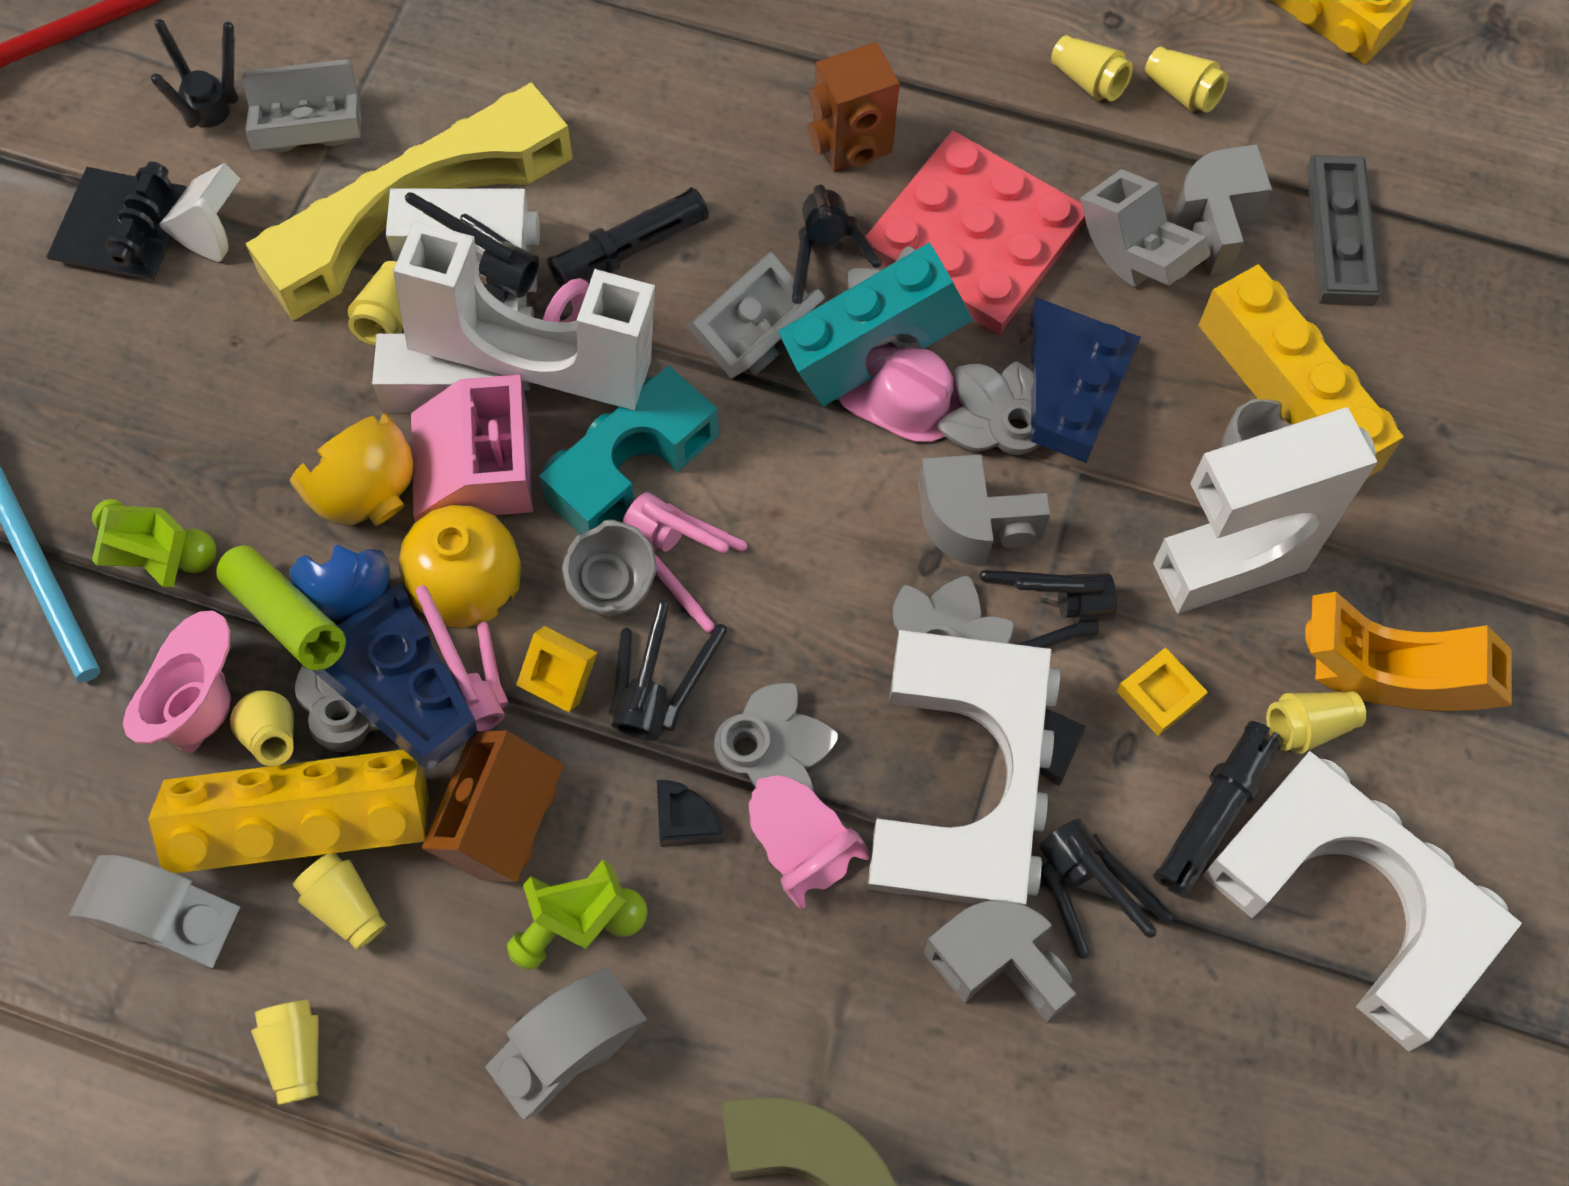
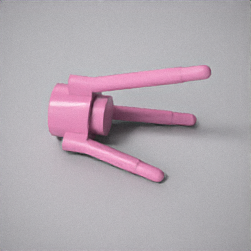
[622,492,747,633]
[416,585,509,731]

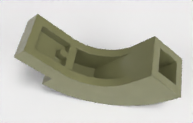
[721,1097,896,1186]

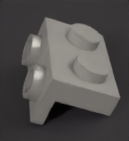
[242,59,362,153]
[686,252,825,378]

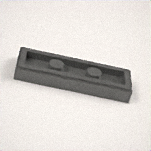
[1306,155,1380,306]

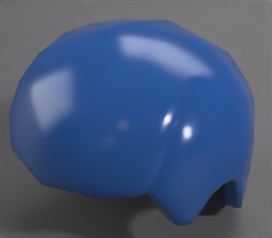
[289,545,391,621]

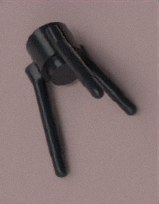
[151,19,239,128]
[792,185,882,304]
[405,192,539,303]
[979,570,1117,648]
[609,599,727,741]
[1039,819,1174,959]

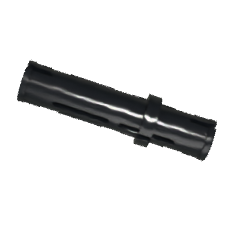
[547,187,709,288]
[1153,721,1284,898]

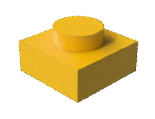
[516,626,598,712]
[1116,647,1208,737]

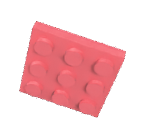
[861,130,1086,335]

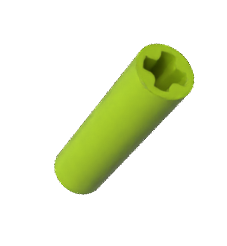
[217,545,346,671]

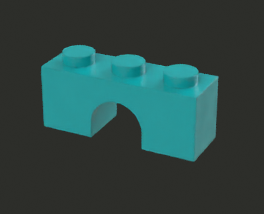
[778,242,973,407]
[539,365,719,534]

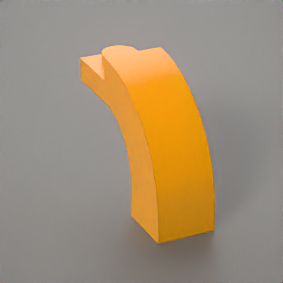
[1305,592,1512,711]

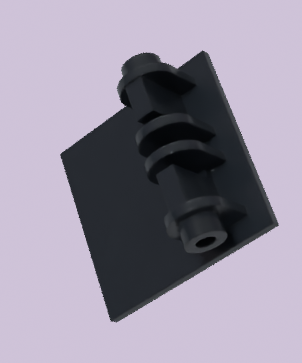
[46,162,188,281]

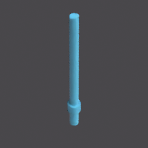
[0,466,101,682]

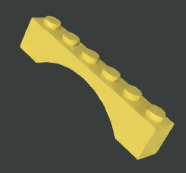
[245,82,573,321]

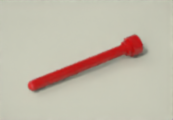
[0,0,162,68]

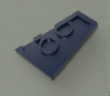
[1031,297,1141,463]
[312,582,477,771]

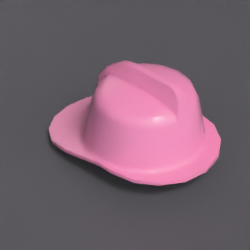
[838,344,963,442]
[123,611,232,753]

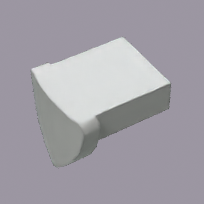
[160,163,241,262]

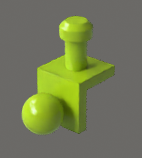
[92,499,217,587]
[507,859,648,969]

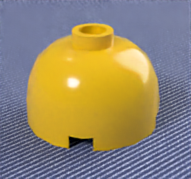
[290,413,414,526]
[398,505,522,628]

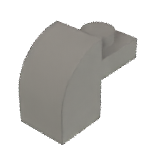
[1173,144,1272,276]
[1080,169,1210,287]
[918,454,1050,566]
[69,855,240,968]
[923,900,1076,1023]
[485,968,647,1121]

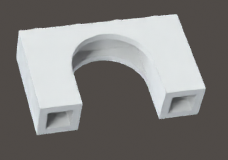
[372,189,540,413]
[393,220,655,411]
[1153,407,1377,614]
[867,630,1060,905]
[1202,751,1522,1052]

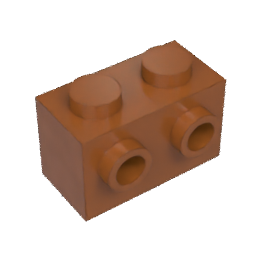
[808,42,900,172]
[422,731,564,882]

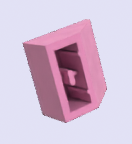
[411,374,534,522]

